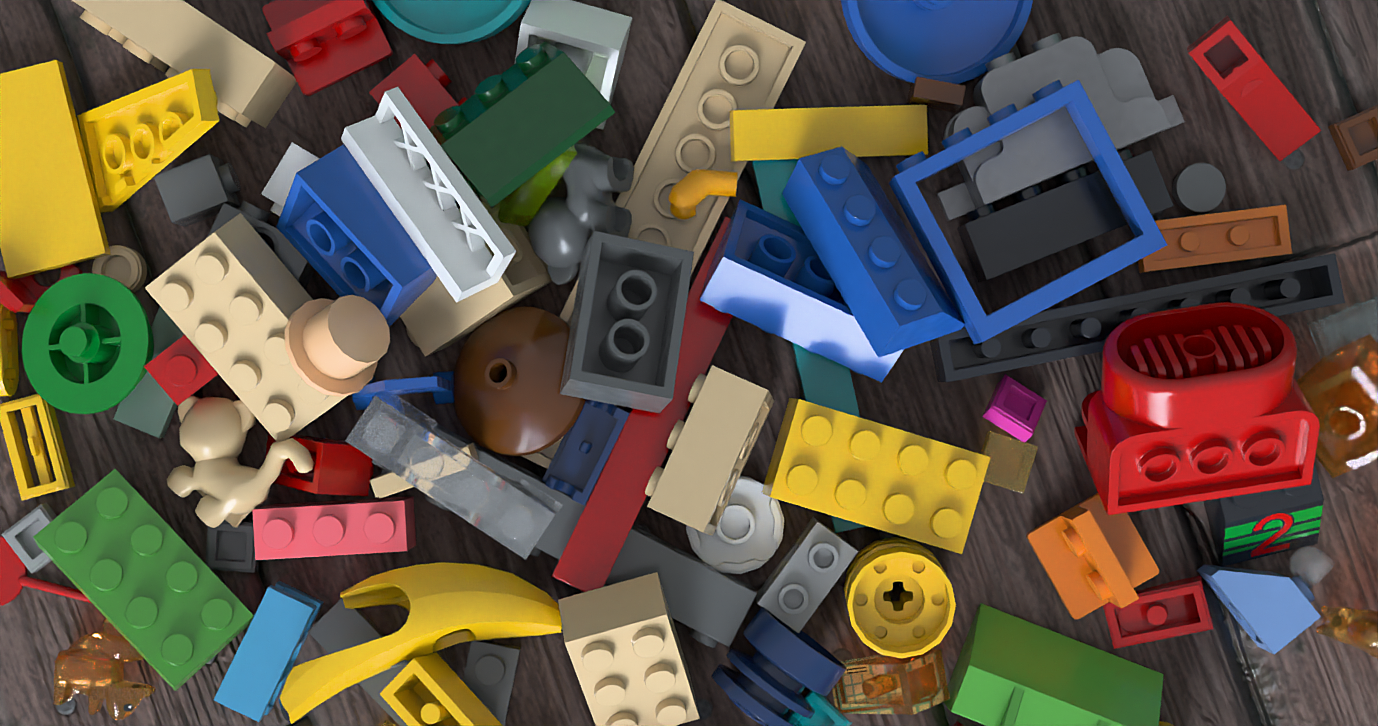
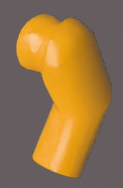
[668,169,738,220]

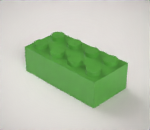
[33,469,254,691]

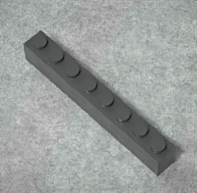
[371,408,757,648]

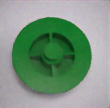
[22,273,154,414]

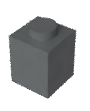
[154,154,241,227]

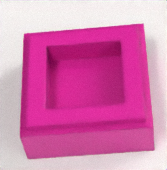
[982,375,1047,443]

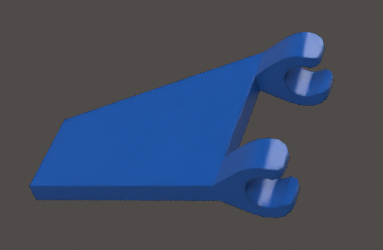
[352,371,454,411]

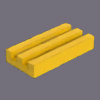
[0,394,75,500]

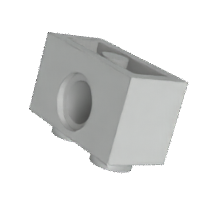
[756,517,858,633]

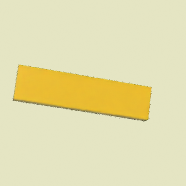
[729,105,928,161]

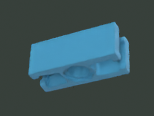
[214,581,324,722]

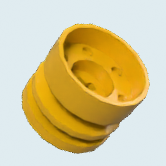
[843,537,956,658]

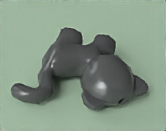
[521,142,634,285]

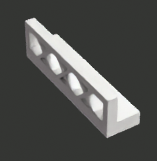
[341,87,516,303]

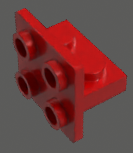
[262,0,393,96]

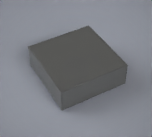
[205,519,259,573]

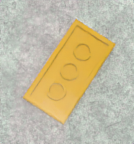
[0,60,111,279]

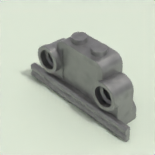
[937,33,1185,221]

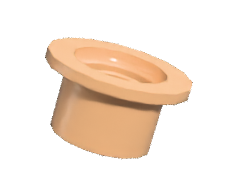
[285,295,390,397]

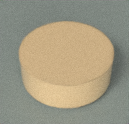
[92,245,147,293]

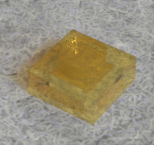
[980,431,1038,494]

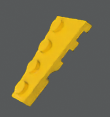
[77,69,219,212]

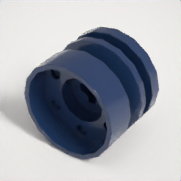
[711,607,846,726]

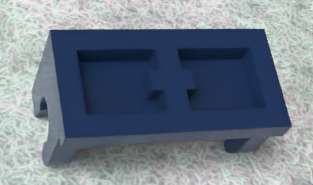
[542,399,631,506]

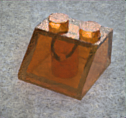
[1297,334,1378,478]

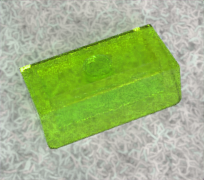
[498,146,577,227]

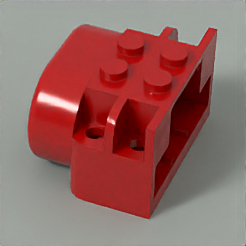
[1074,302,1320,515]

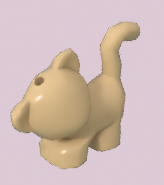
[167,396,315,528]

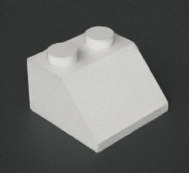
[515,0,632,130]

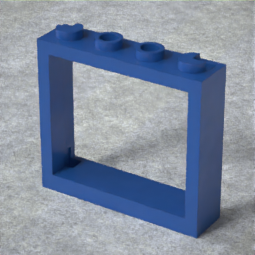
[889,80,1167,345]

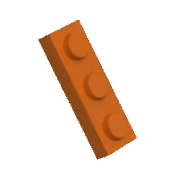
[1138,205,1292,273]

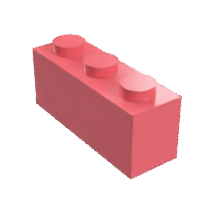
[252,496,416,560]

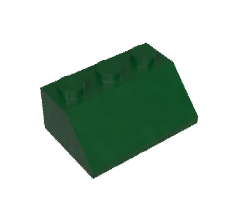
[429,41,615,208]

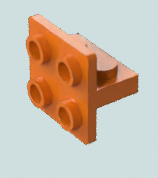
[1026,493,1159,619]

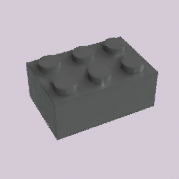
[560,231,694,413]

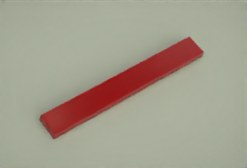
[552,216,733,592]

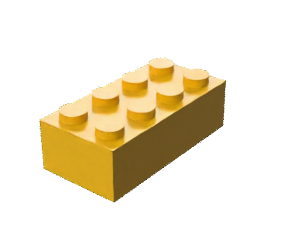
[761,398,991,554]

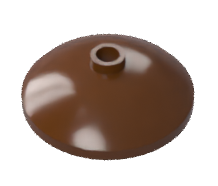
[454,307,586,456]

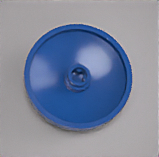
[841,0,1033,84]

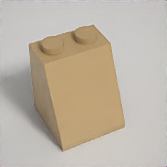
[400,198,552,357]

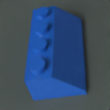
[782,147,965,358]
[699,199,904,383]

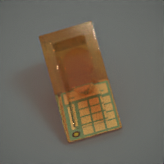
[832,650,950,715]

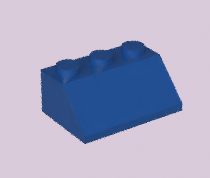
[276,144,437,327]

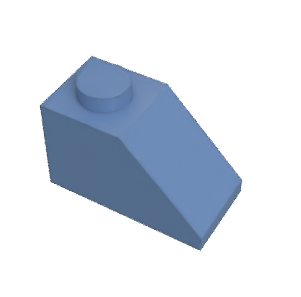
[1197,564,1321,655]

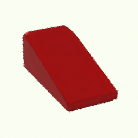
[1103,575,1213,649]

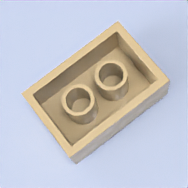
[645,365,774,536]
[558,572,700,726]

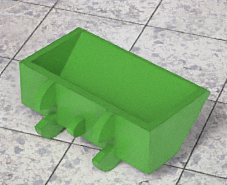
[942,603,1164,726]

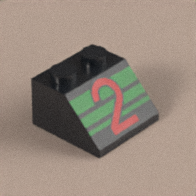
[1204,462,1324,567]

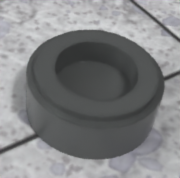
[1172,163,1226,214]

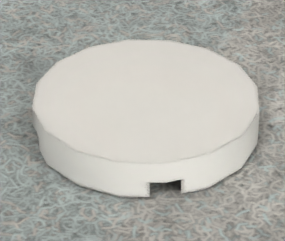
[686,476,784,574]

